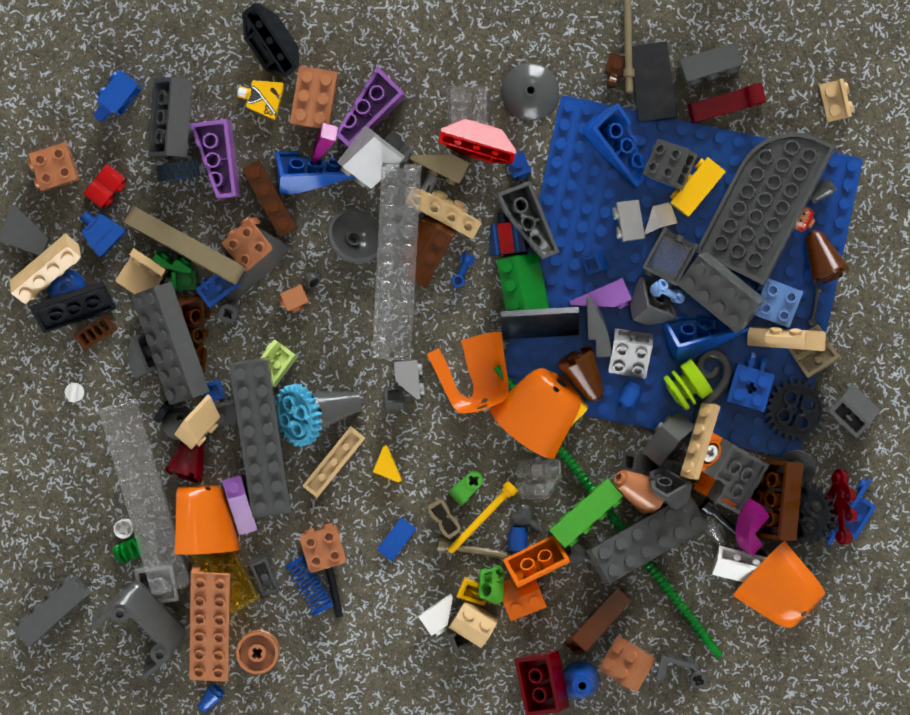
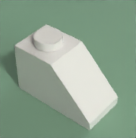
[419,594,453,636]

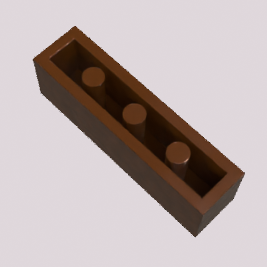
[242,160,298,238]

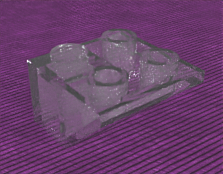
[517,459,561,499]

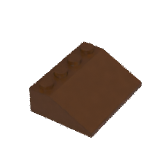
[751,458,804,541]

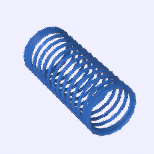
[285,555,334,616]

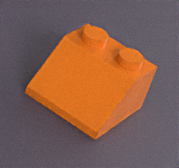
[503,578,547,621]

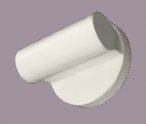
[65,382,84,403]

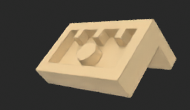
[818,78,854,123]

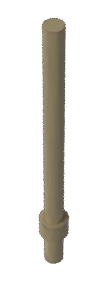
[623,0,635,93]

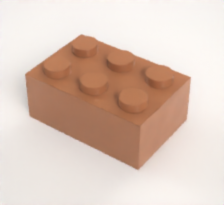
[290,66,339,130]

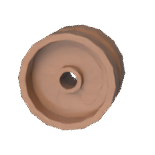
[236,629,280,674]

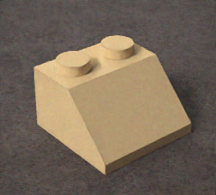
[174,395,220,450]
[448,600,498,648]

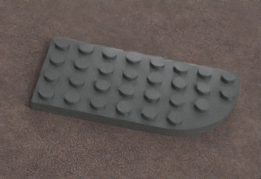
[695,133,836,286]

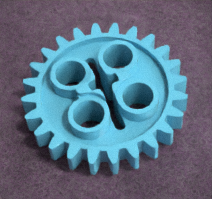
[276,383,323,447]

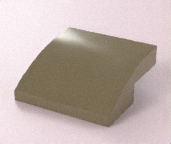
[788,324,840,379]

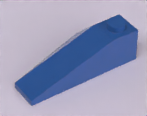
[581,103,648,188]
[275,151,355,194]
[662,315,749,363]

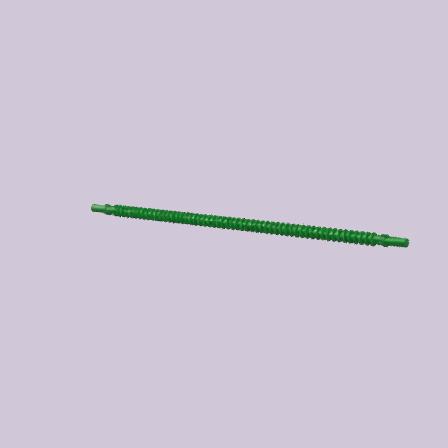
[494,365,723,659]

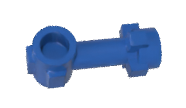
[451,252,475,289]

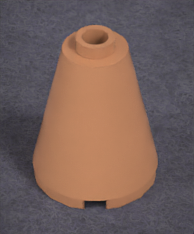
[614,470,663,515]

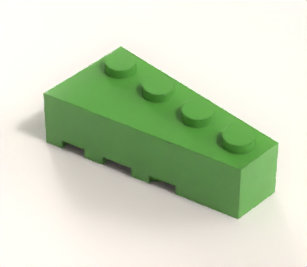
[549,477,623,548]

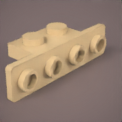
[406,186,482,239]
[747,326,826,351]

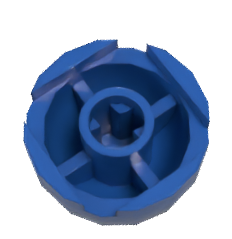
[48,269,87,299]

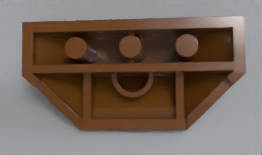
[401,216,457,288]

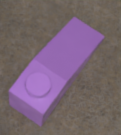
[569,278,632,309]
[222,475,258,535]

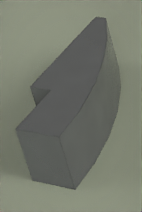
[587,296,612,357]

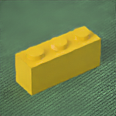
[670,157,726,218]

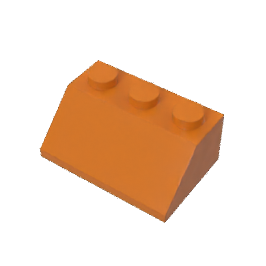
[503,535,570,588]

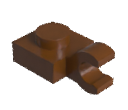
[605,53,625,89]

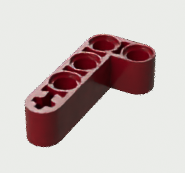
[687,83,767,124]

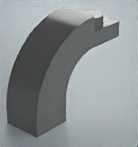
[621,451,689,481]

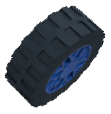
[156,160,200,182]

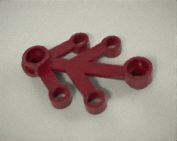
[826,469,858,545]

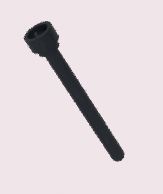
[699,498,768,557]

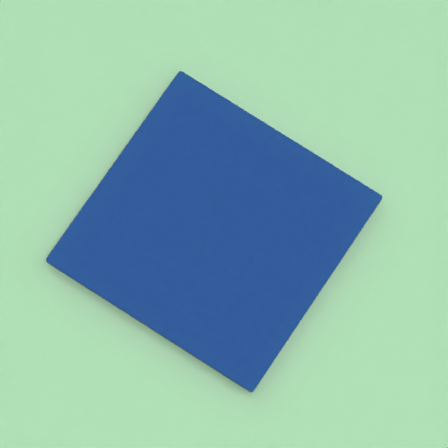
[505,95,863,457]

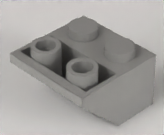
[612,200,645,243]
[394,360,425,399]

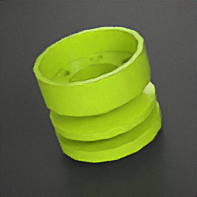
[663,359,713,411]

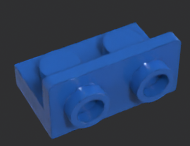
[195,274,241,308]

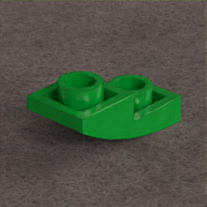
[152,251,193,273]

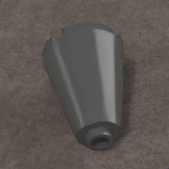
[312,391,364,429]

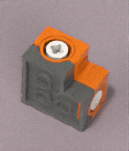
[693,433,769,514]

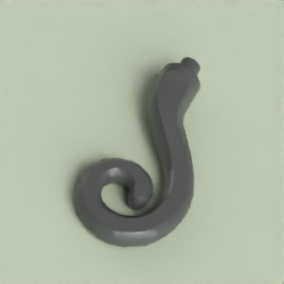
[693,349,733,423]

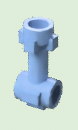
[650,279,685,304]

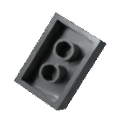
[677,42,743,87]

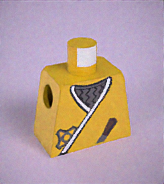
[237,80,285,120]

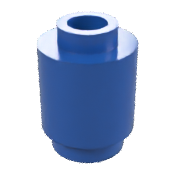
[617,381,643,411]
[508,527,527,554]

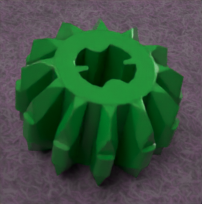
[112,536,147,564]

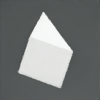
[644,203,677,234]

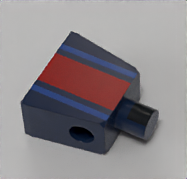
[489,212,526,257]

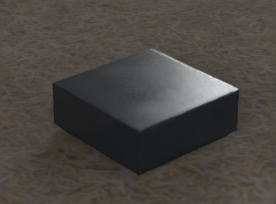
[154,400,174,424]

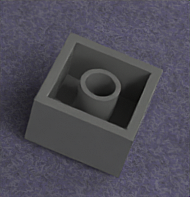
[642,411,695,467]

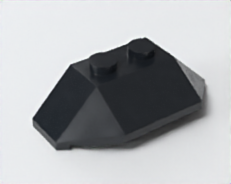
[242,2,299,78]

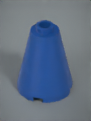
[563,661,600,699]

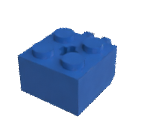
[93,70,143,122]
[725,352,775,412]

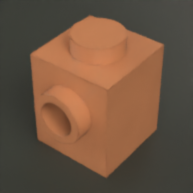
[279,284,310,313]

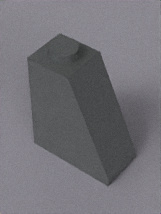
[0,204,52,255]

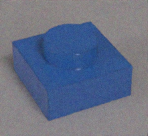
[204,379,226,401]

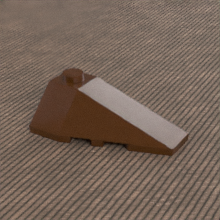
[177,294,211,373]

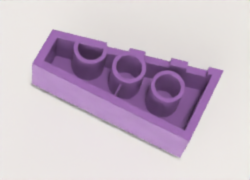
[337,66,406,147]
[190,119,241,200]

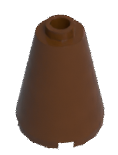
[805,229,850,286]
[558,346,604,402]

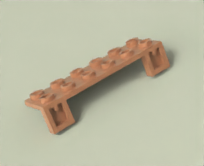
[189,564,230,682]

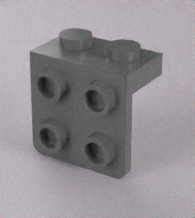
[651,650,699,681]

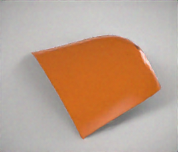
[427,332,508,413]
[490,368,581,459]
[174,485,241,555]
[733,541,825,628]

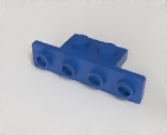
[825,478,877,545]

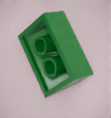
[497,254,549,311]

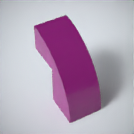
[736,498,770,556]

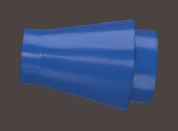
[197,683,225,712]

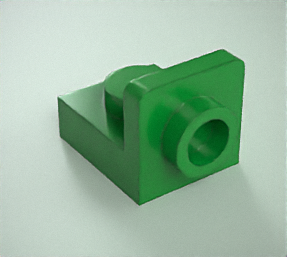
[168,271,197,291]

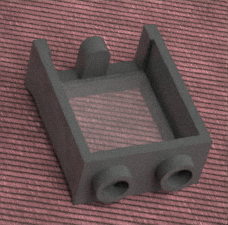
[641,227,699,288]

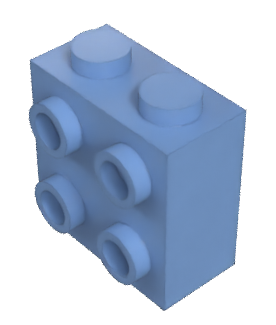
[755,279,803,328]

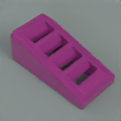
[311,123,337,163]

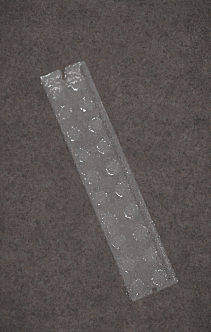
[372,163,422,361]
[98,398,191,597]

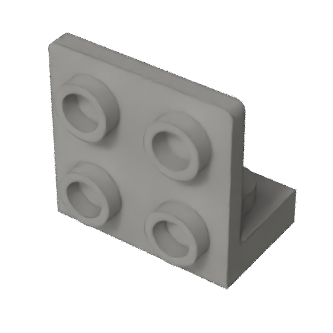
[608,328,653,378]

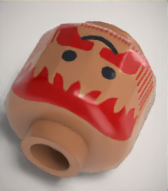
[795,207,816,232]

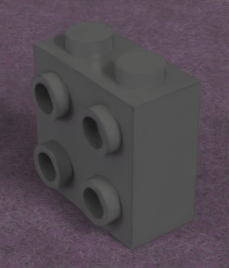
[643,139,698,190]

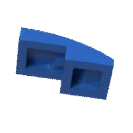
[377,517,417,562]

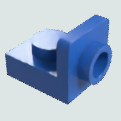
[508,151,531,181]

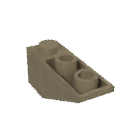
[409,154,470,186]

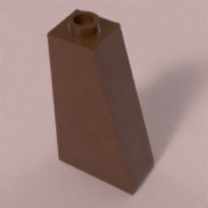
[564,588,631,655]

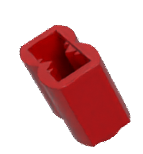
[83,164,127,209]

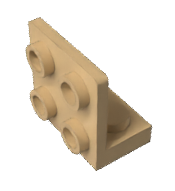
[115,248,168,294]

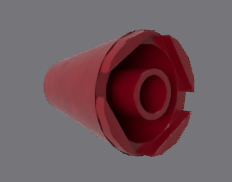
[164,435,206,483]

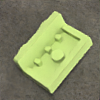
[261,340,298,387]

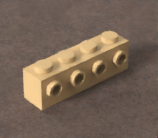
[10,233,81,304]

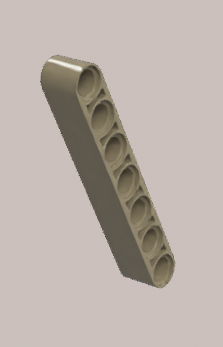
[123,206,246,285]

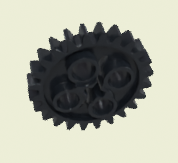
[764,379,828,441]
[793,481,836,544]

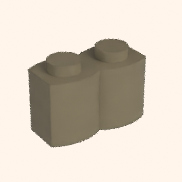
[428,498,461,539]

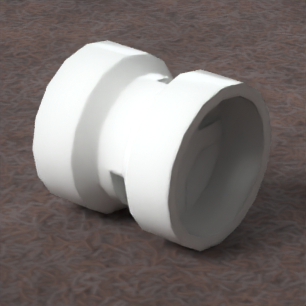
[114,518,135,539]

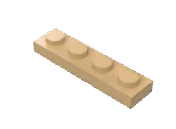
[680,403,720,480]
[303,426,366,498]

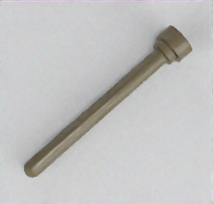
[437,536,513,559]

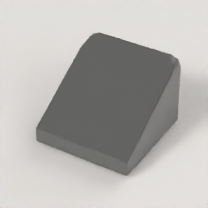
[384,387,405,411]

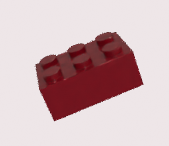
[514,650,570,715]

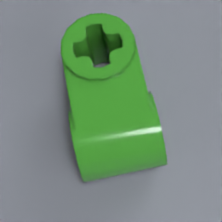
[447,471,483,506]
[479,565,505,605]

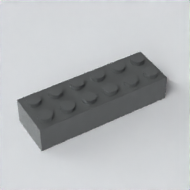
[131,282,210,405]
[586,494,708,584]

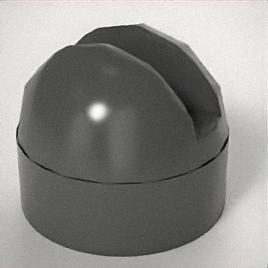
[304,272,321,289]

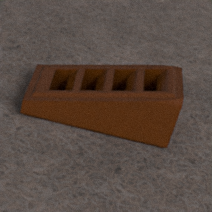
[73,313,117,351]

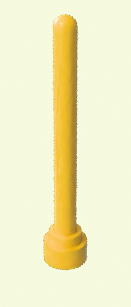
[448,480,518,554]

